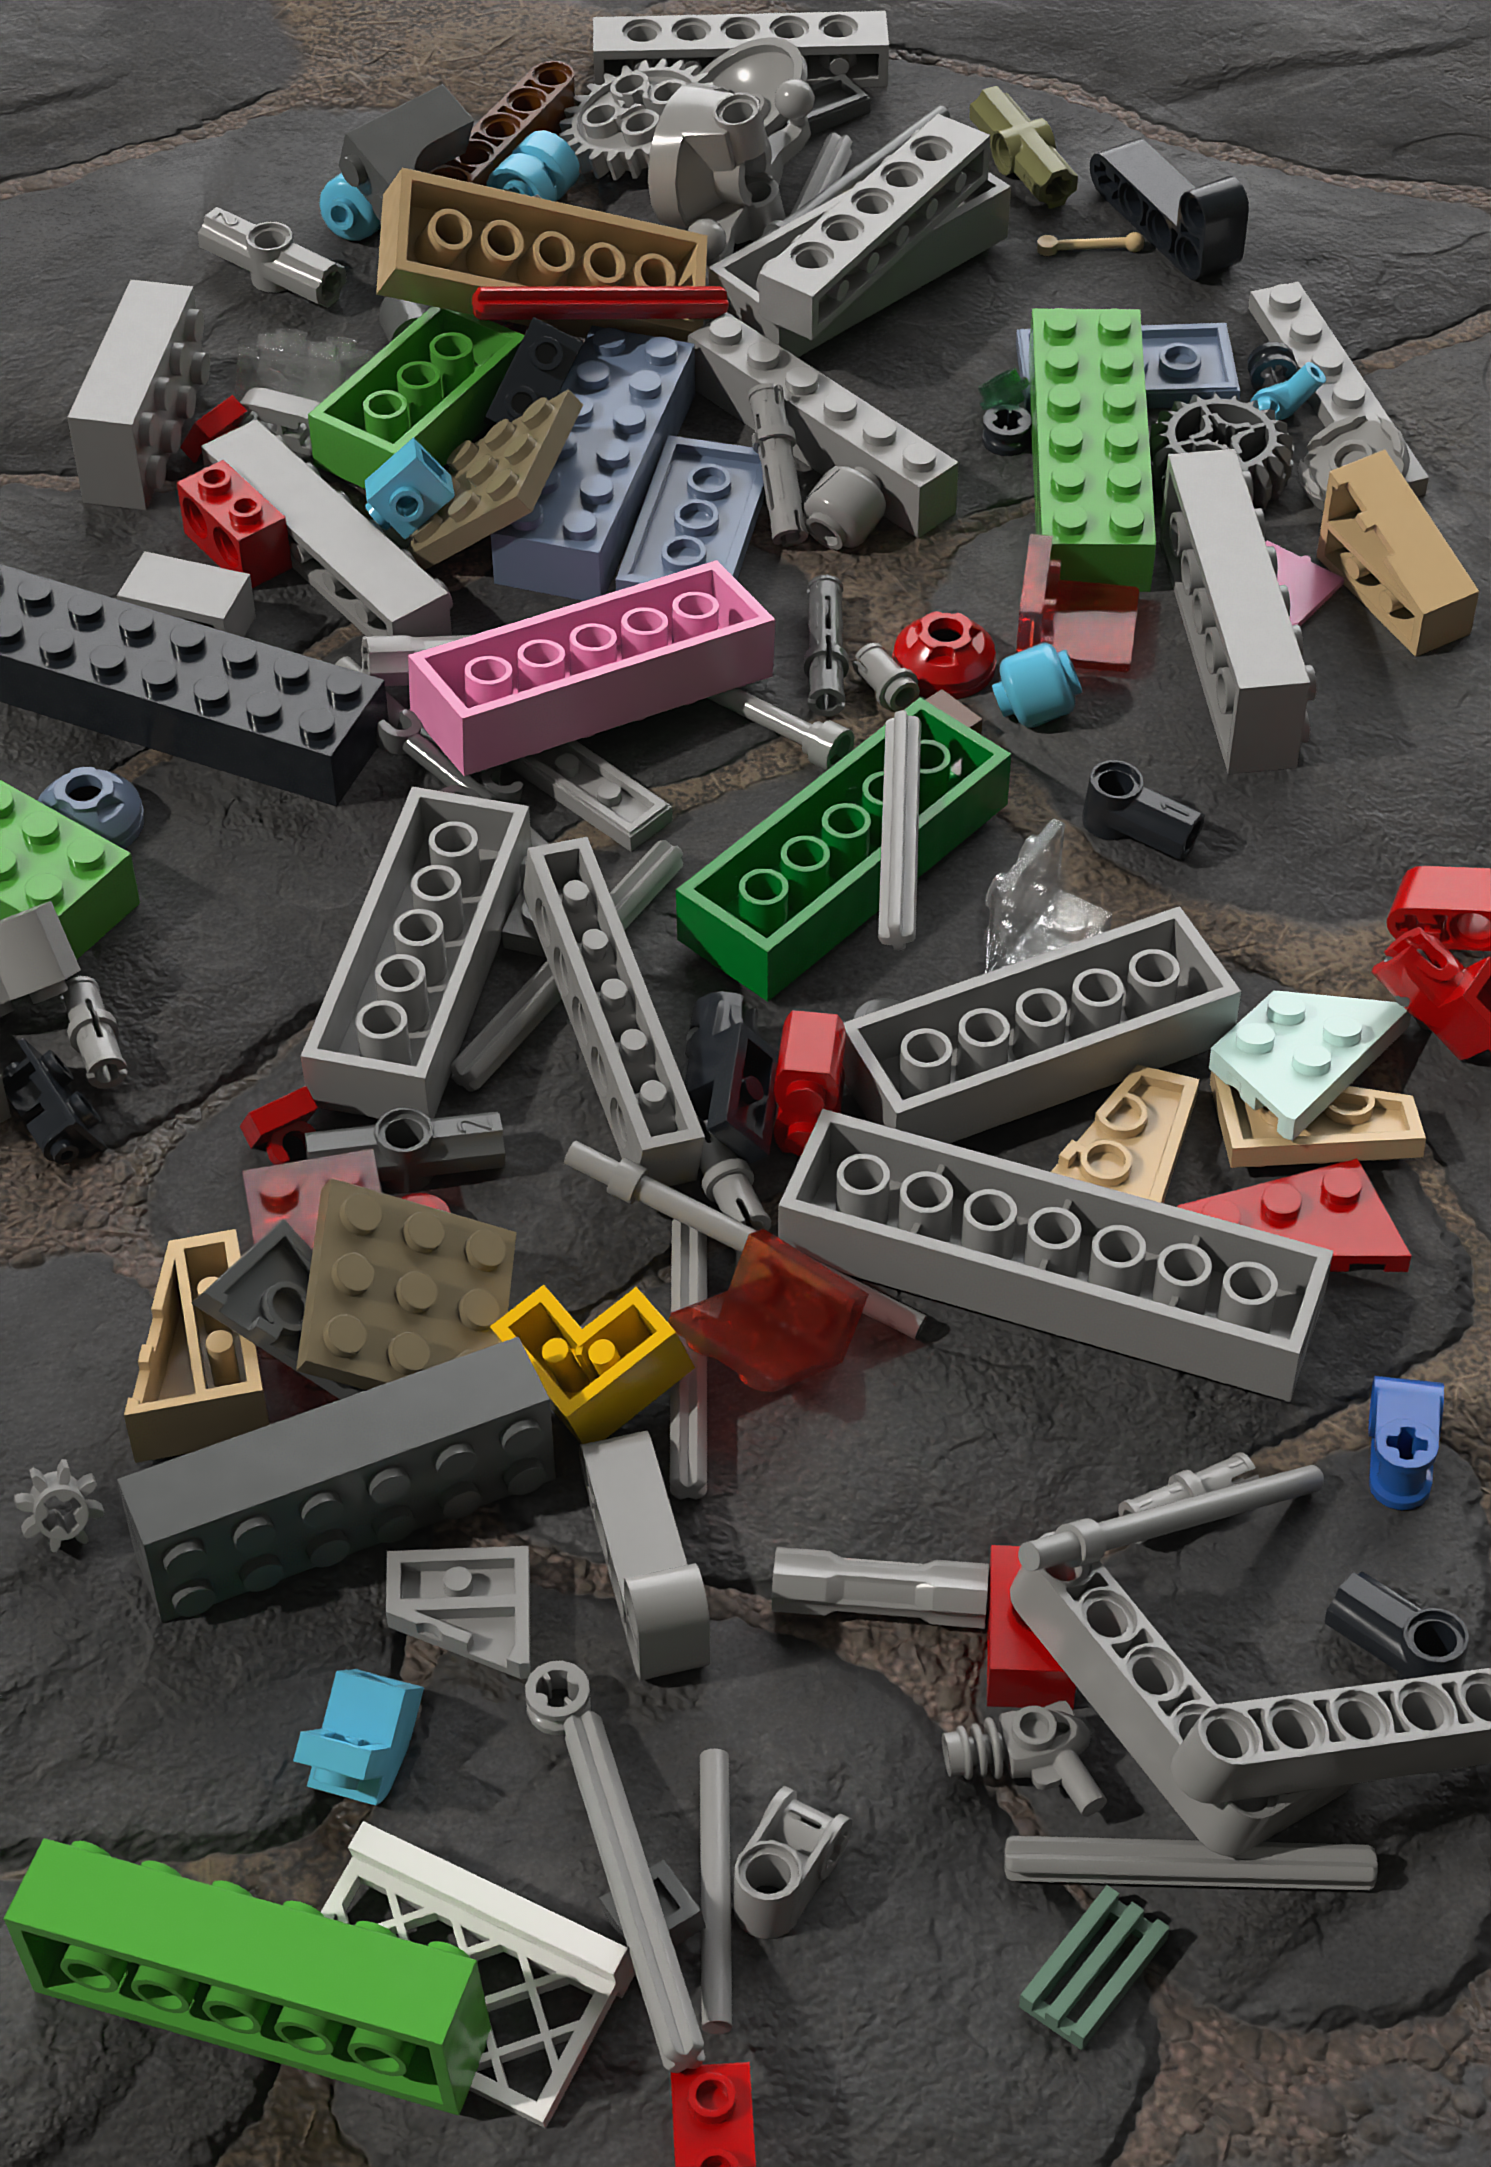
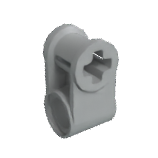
[733,1786,853,1939]

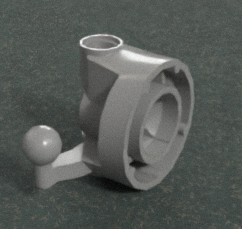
[648,79,815,280]

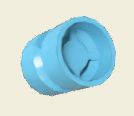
[487,131,580,202]

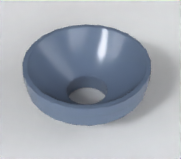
[37,767,145,849]

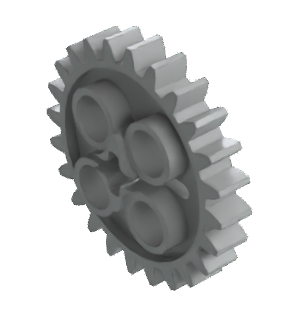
[559,59,714,180]

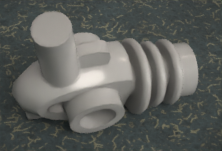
[942,1701,1107,1817]

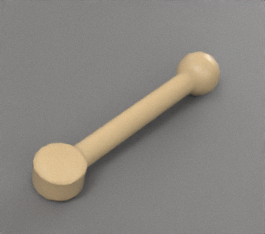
[1037,232,1145,256]

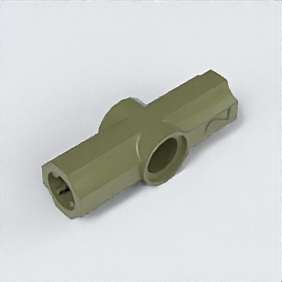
[969,86,1078,209]

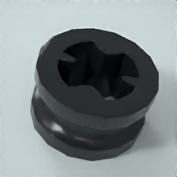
[1247,342,1298,392]
[982,404,1032,456]

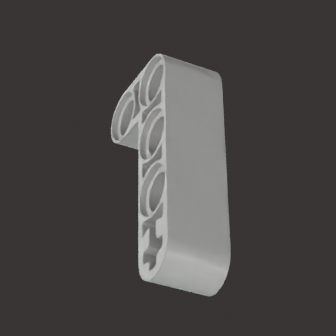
[579,1431,711,1681]

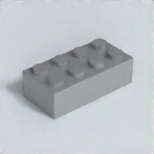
[67,280,210,510]

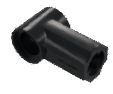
[1082,760,1205,861]
[1325,1571,1469,1680]

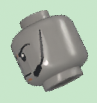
[803,466,886,550]

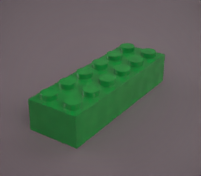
[676,697,1011,1002]

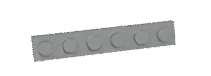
[1248,282,1429,496]

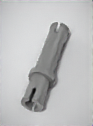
[748,382,808,547]

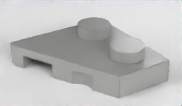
[386,1546,531,1679]

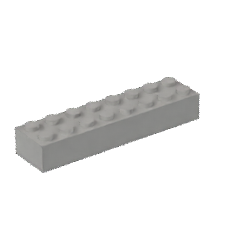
[778,1109,1334,1402]

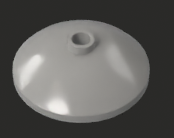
[700,37,807,137]

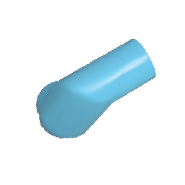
[1250,362,1326,420]

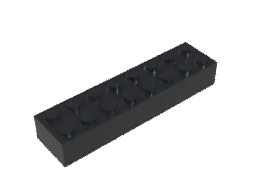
[0,564,389,807]

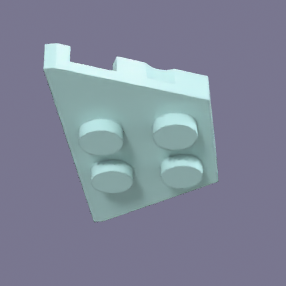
[1209,990,1411,1141]

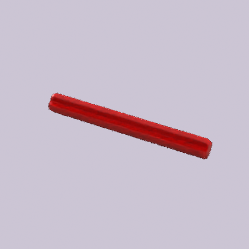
[472,286,729,320]

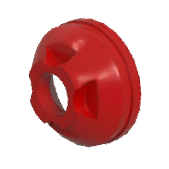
[892,611,996,699]

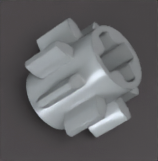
[14,1459,104,1552]

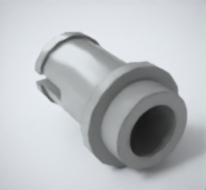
[852,643,920,711]

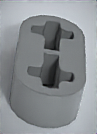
[238,388,320,455]

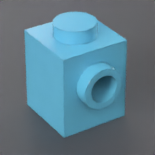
[365,437,455,539]

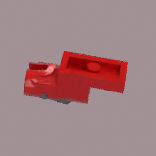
[1371,927,1491,1060]

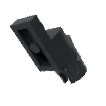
[681,991,779,1164]

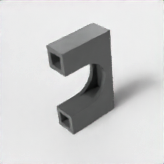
[338,84,541,221]

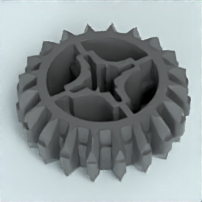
[1149,392,1294,510]

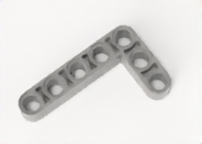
[1010,1531,1355,1857]

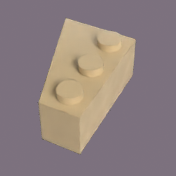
[1317,449,1479,657]
[124,1229,270,1463]

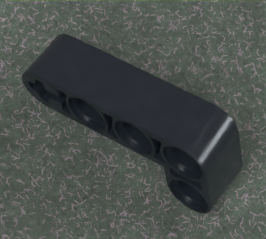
[1090,138,1249,280]

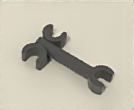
[375,709,524,804]

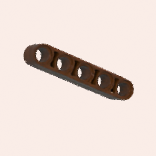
[428,61,576,186]

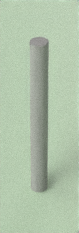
[700,1749,732,2034]

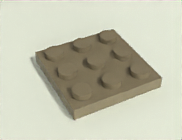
[407,389,583,570]
[296,1178,517,1390]

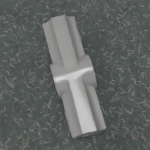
[198,207,346,308]

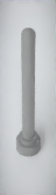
[707,688,854,771]

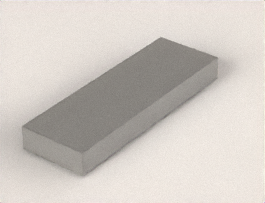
[506,740,673,852]

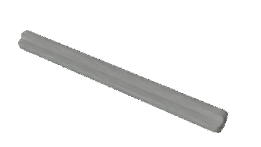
[450,840,683,1092]
[563,1711,705,2074]

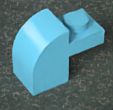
[293,1669,424,1806]

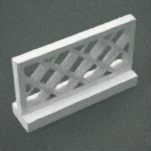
[321,1821,635,2128]

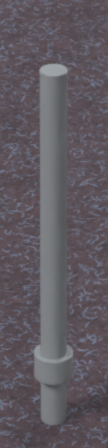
[564,1141,927,1339]
[1018,1465,1324,1572]

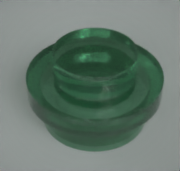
[977,367,1030,410]

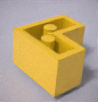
[490,1285,695,1444]

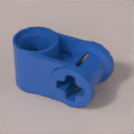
[1368,1376,1444,1510]

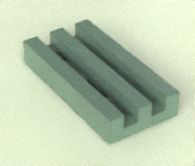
[1019,1885,1170,2050]

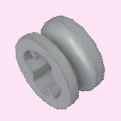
[525,1661,591,1736]

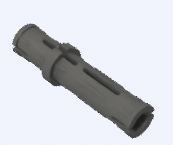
[803,575,849,716]

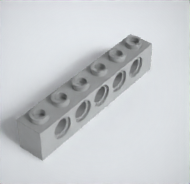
[593,11,889,87]
[756,114,990,340]
[523,837,705,1187]

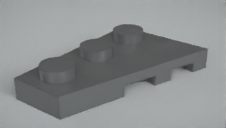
[191,1219,366,1400]

